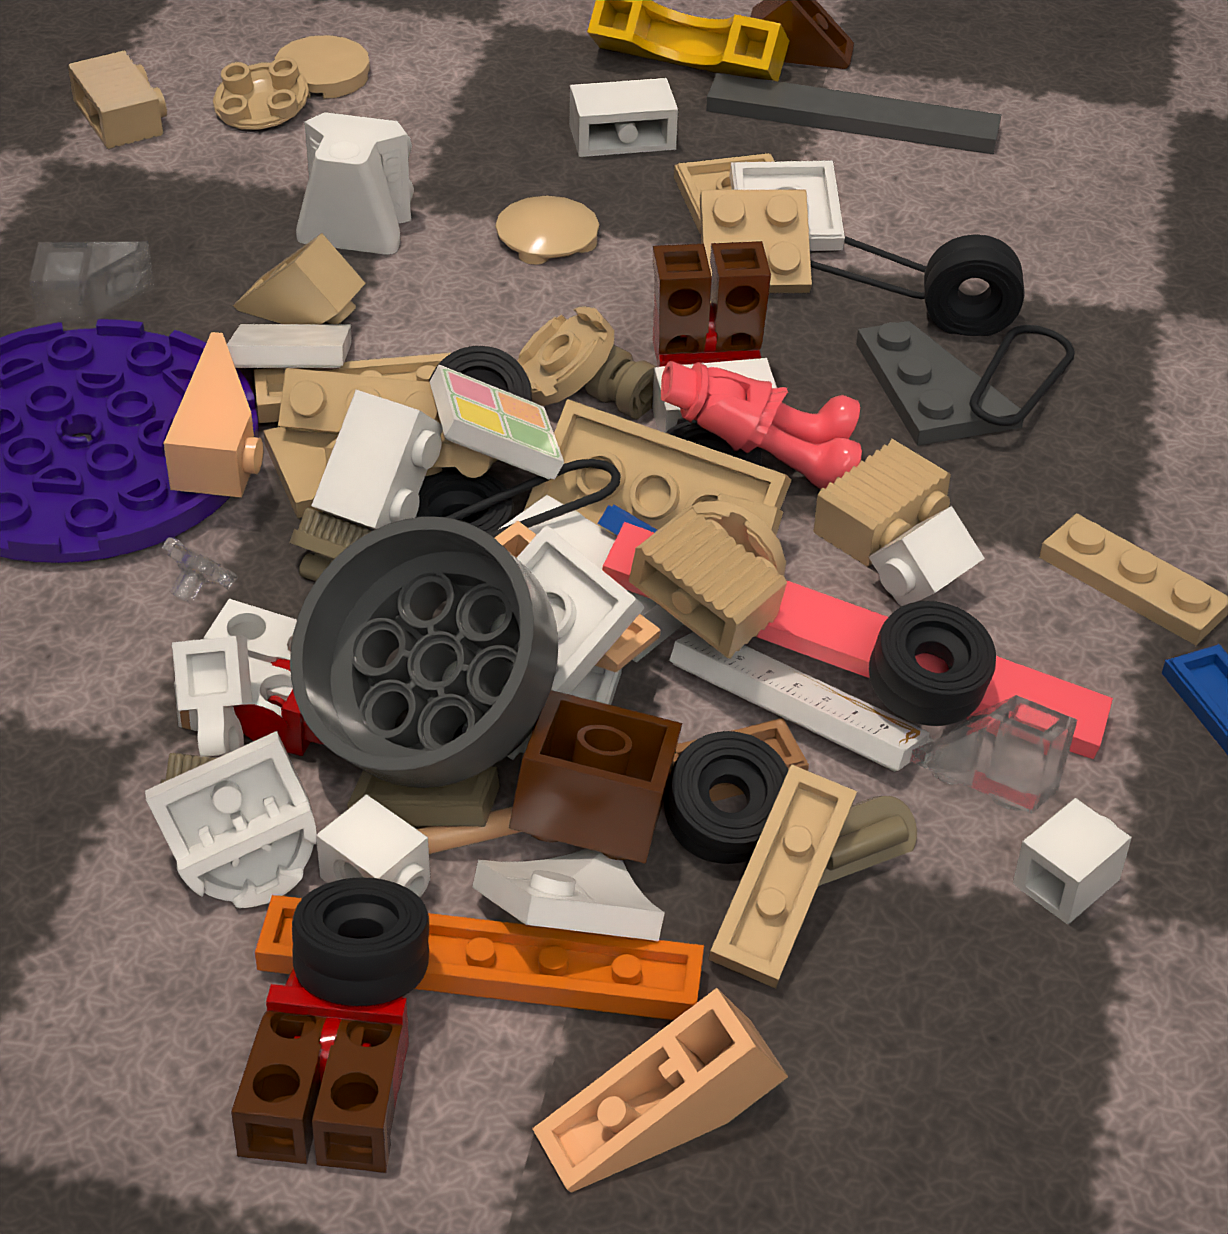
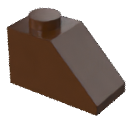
[750,0,854,69]

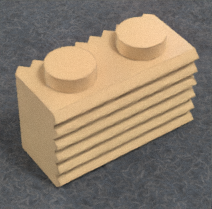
[68,50,167,149]
[813,439,951,567]
[629,507,787,659]

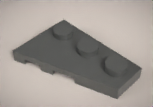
[856,321,1024,446]

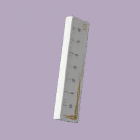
[669,632,930,772]

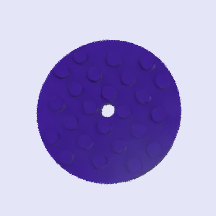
[0,319,259,563]

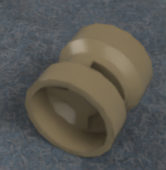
[585,344,657,419]

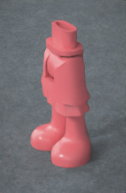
[661,361,862,489]

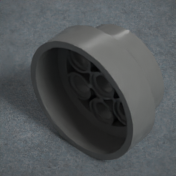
[290,517,558,788]

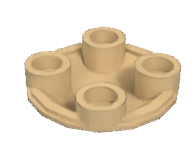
[213,57,309,130]
[495,196,599,265]

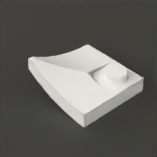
[472,849,665,941]

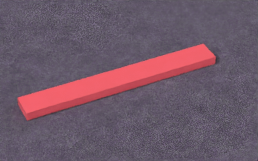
[602,522,1113,759]

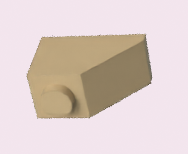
[233,233,366,324]

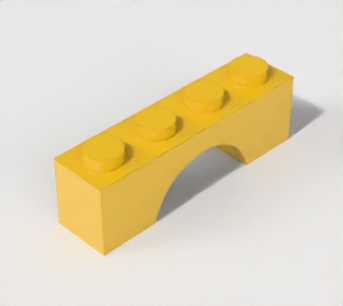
[587,0,789,81]

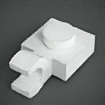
[172,636,253,757]

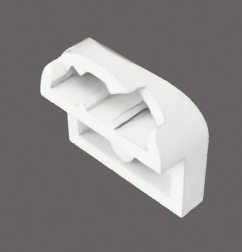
[145,731,316,908]

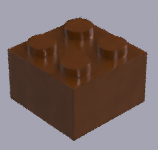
[509,690,683,864]

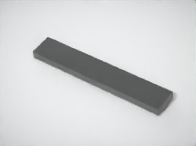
[706,72,1002,154]

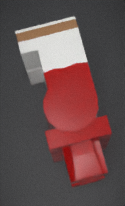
[174,599,324,756]

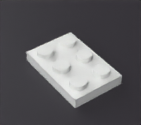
[442,524,645,760]

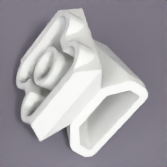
[296,112,414,254]

